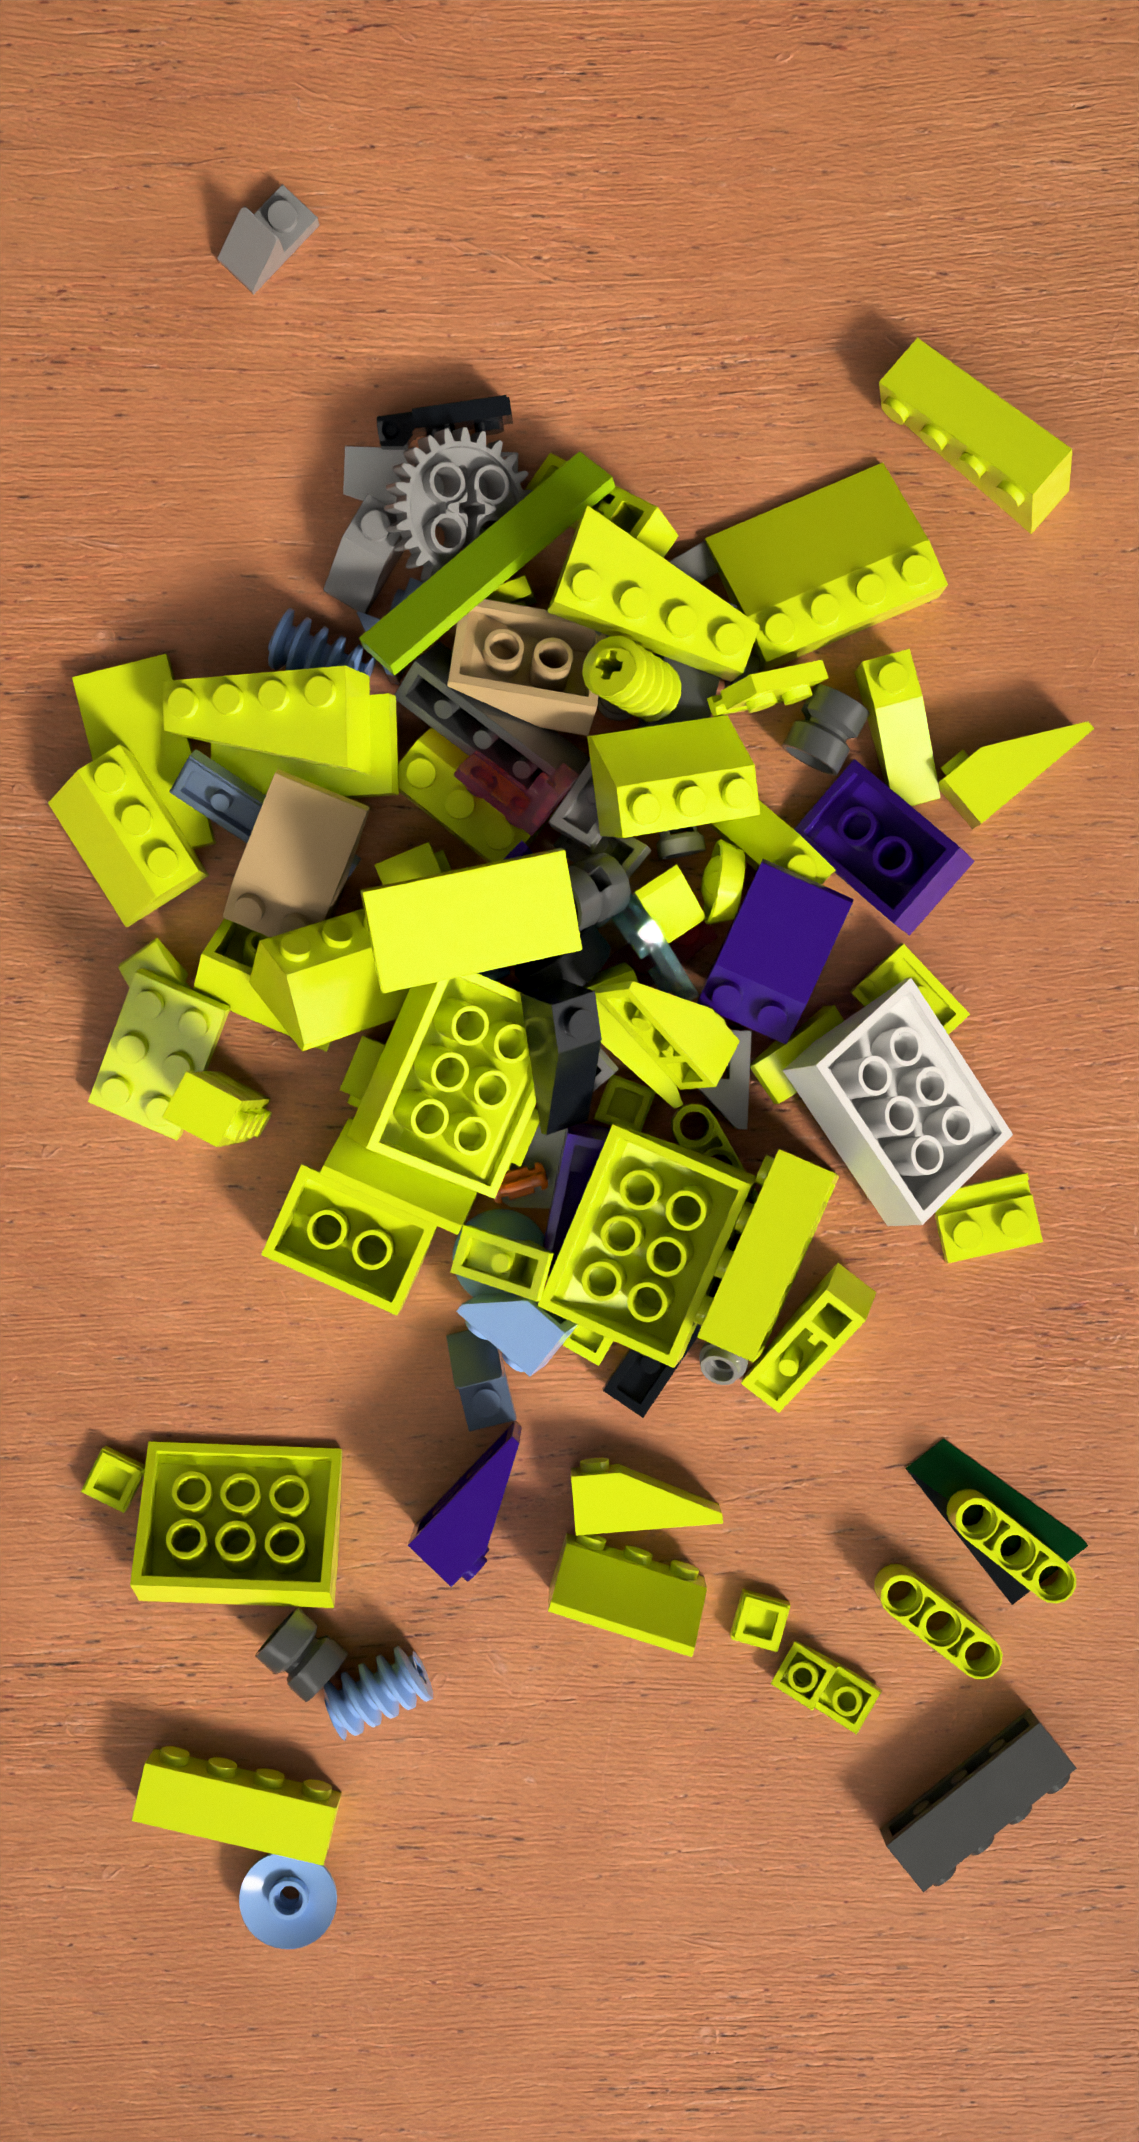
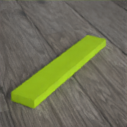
[359,451,615,676]

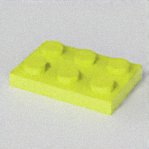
[88,968,231,1141]

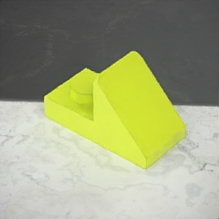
[632,865,705,943]
[450,1225,554,1302]

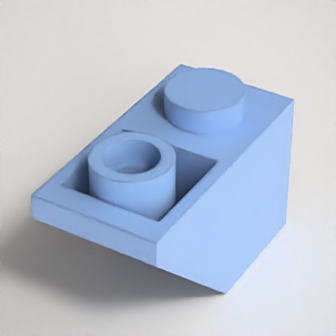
[456,1292,578,1377]

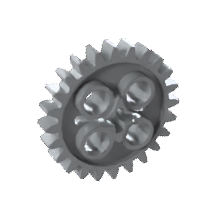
[384,427,533,582]

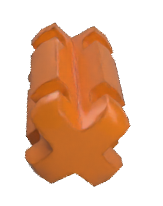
[492,1162,548,1204]

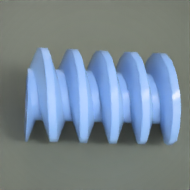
[268,608,376,678]
[324,1646,433,1741]

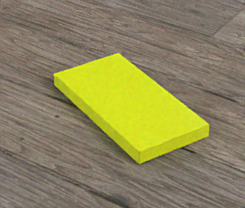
[72,654,216,849]
[211,693,399,799]
[360,848,582,994]

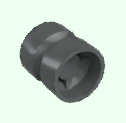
[782,684,870,776]
[568,853,631,932]
[255,1607,348,1702]

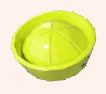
[701,839,745,924]

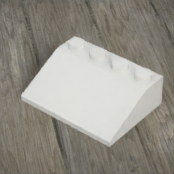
[783,978,1013,1226]

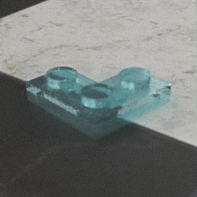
[611,893,699,1001]

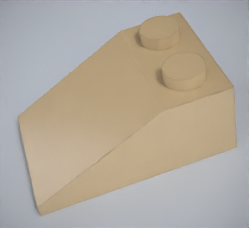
[447,599,606,736]
[222,769,370,937]

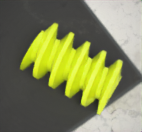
[582,636,681,722]

